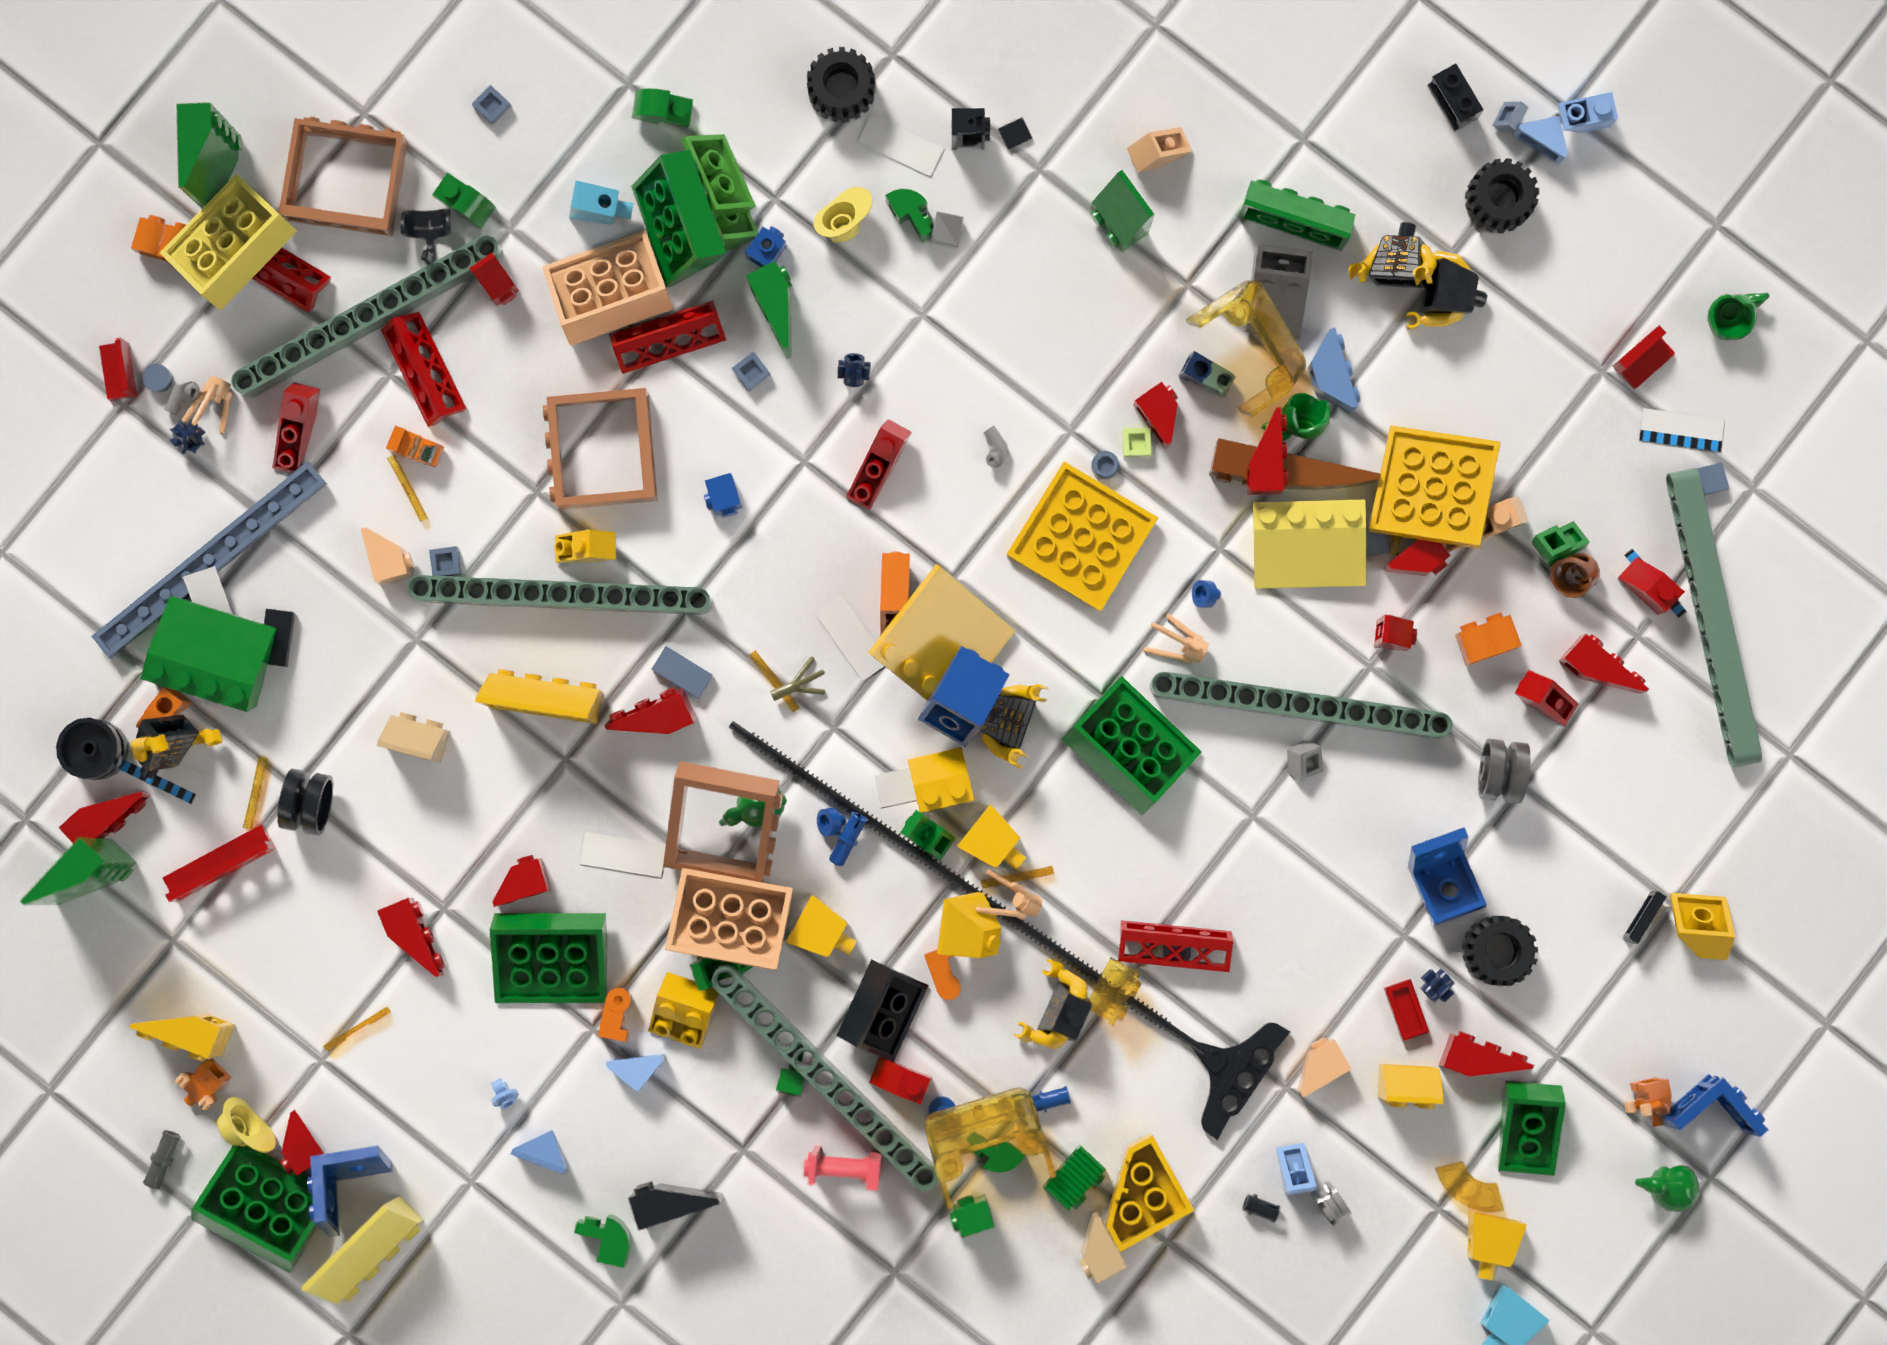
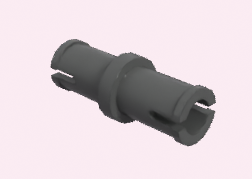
[143,1130,181,1189]

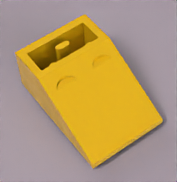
[129,1014,235,1061]

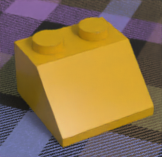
[908,747,974,813]

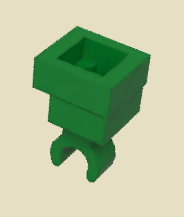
[776,1052,804,1098]

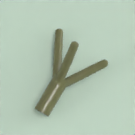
[770,656,826,701]

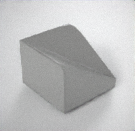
[931,211,964,248]
[1287,741,1323,780]

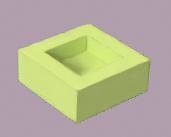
[1122,427,1151,457]

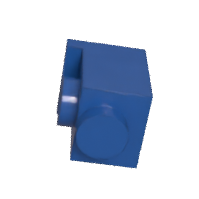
[744,226,787,268]

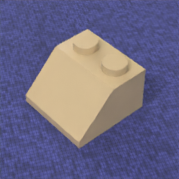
[376,712,450,763]
[1079,1211,1127,1284]

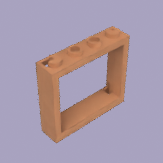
[279,116,408,236]
[543,388,658,510]
[663,761,783,883]

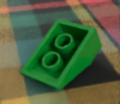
[1090,170,1155,252]
[746,261,793,359]
[1498,1081,1566,1176]

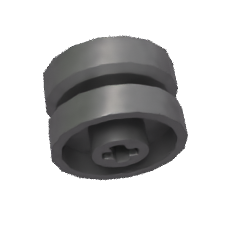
[1478,738,1531,804]

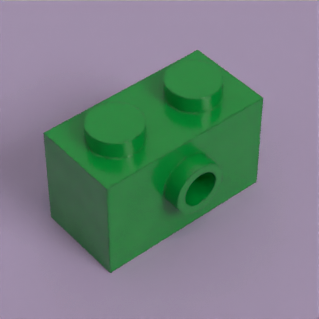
[949,1194,995,1238]

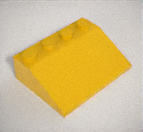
[475,669,603,724]

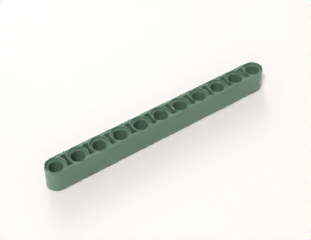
[231,235,503,398]
[1666,468,1762,768]
[407,575,712,615]
[1150,672,1453,739]
[712,964,938,1192]

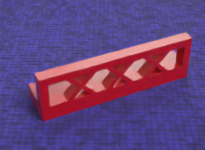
[252,248,331,313]
[609,300,726,374]
[381,312,467,427]
[162,825,276,902]
[1118,920,1233,972]

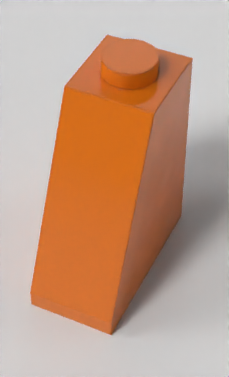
[880,551,910,635]

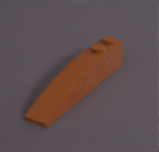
[1209,438,1381,490]

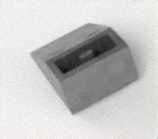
[1245,245,1313,339]

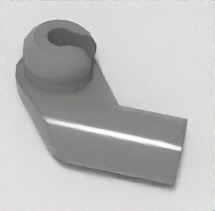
[164,382,200,415]
[983,426,1008,467]

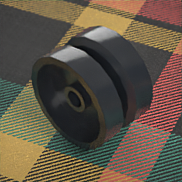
[56,717,129,780]
[277,768,334,836]

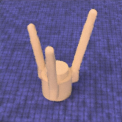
[181,376,233,434]
[1143,614,1209,665]
[976,869,1042,920]

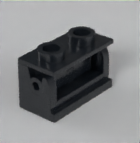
[1427,63,1484,132]
[951,108,990,150]

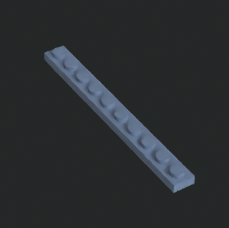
[91,461,327,659]

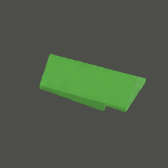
[681,134,759,252]

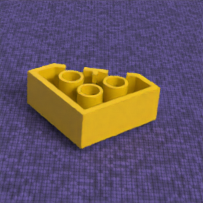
[1104,1133,1194,1252]

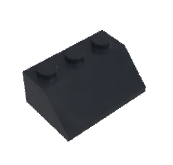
[836,959,929,1062]

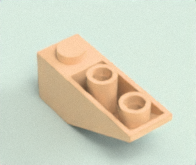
[1441,497,1529,552]

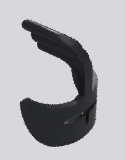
[400,208,451,266]

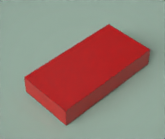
[1383,979,1429,1041]

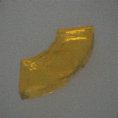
[1434,1161,1504,1212]

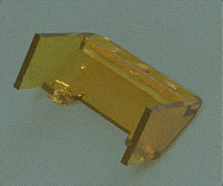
[1186,280,1306,417]
[924,1087,1056,1209]

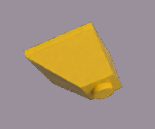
[937,892,1002,958]
[1670,893,1735,960]

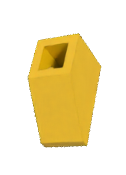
[554,530,616,563]

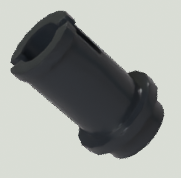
[1242,1194,1280,1223]

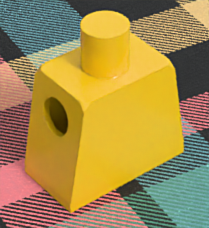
[957,805,1026,870]
[786,895,857,957]
[1467,1210,1527,1281]

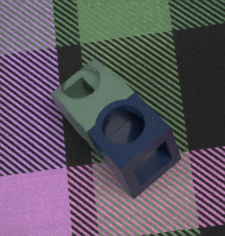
[1178,351,1236,397]

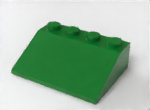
[176,102,242,209]
[631,150,726,288]
[140,595,277,712]
[1061,676,1202,816]
[19,837,136,905]
[489,913,607,1003]
[191,1145,317,1273]

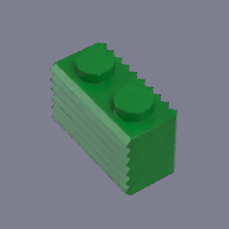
[1042,1145,1106,1211]

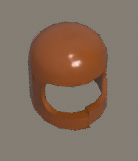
[1550,553,1600,598]

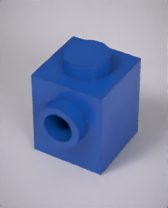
[704,473,743,518]

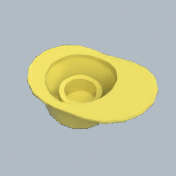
[814,187,872,243]
[215,1097,276,1153]

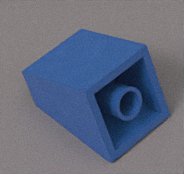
[918,646,1010,747]

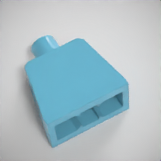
[569,181,634,225]
[1481,1283,1550,1345]

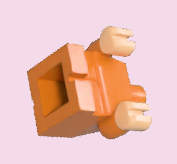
[175,1058,232,1110]
[1624,1077,1672,1127]

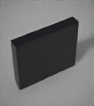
[998,117,1032,150]

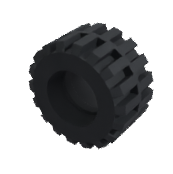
[806,47,876,123]
[1465,158,1540,233]
[1462,916,1538,987]

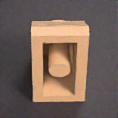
[1127,127,1193,173]
[361,528,414,585]
[1297,1037,1352,1098]

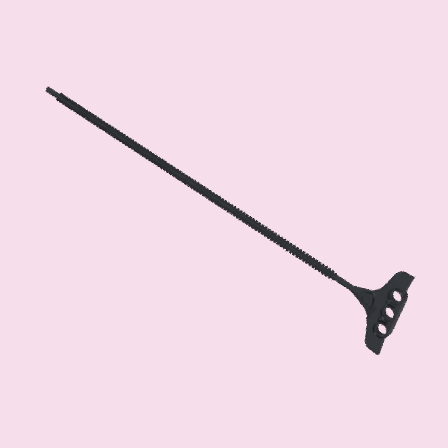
[729,721,1291,1140]

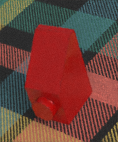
[469,252,519,306]
[1133,381,1178,449]
[1383,539,1451,576]
[1618,557,1685,615]
[1374,615,1417,651]
[1514,670,1579,727]
[492,855,551,907]
[869,1056,931,1105]
[280,1110,324,1177]

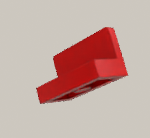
[1613,325,1675,389]
[99,337,137,401]

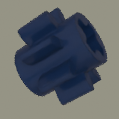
[837,353,871,387]
[169,419,206,455]
[1420,968,1455,1003]

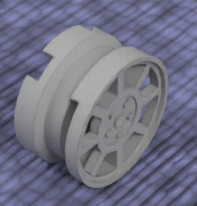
[1310,1180,1351,1226]

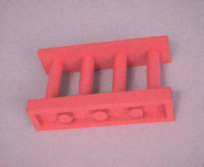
[803,1146,882,1191]

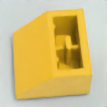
[648,972,719,1049]
[1378,1064,1444,1109]

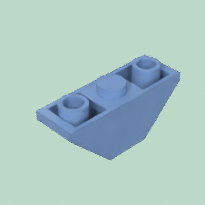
[1308,328,1360,412]

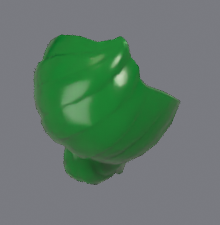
[1707,292,1770,341]
[1261,393,1330,441]
[719,789,787,828]
[1635,1165,1699,1212]

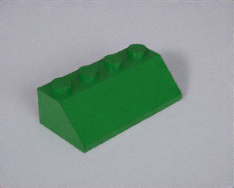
[1238,179,1356,251]

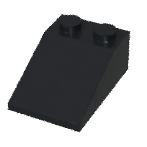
[628,1181,724,1231]

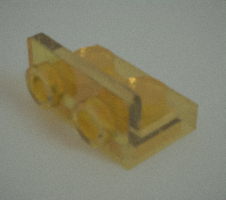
[1089,957,1142,1026]

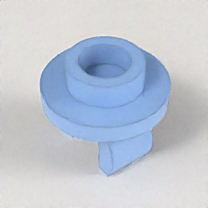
[491,1078,519,1109]

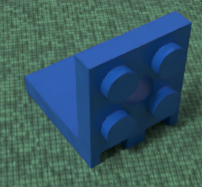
[1408,827,1487,926]
[1662,1074,1769,1137]
[308,1145,392,1237]

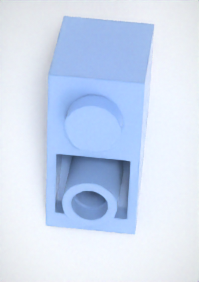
[1557,92,1618,133]

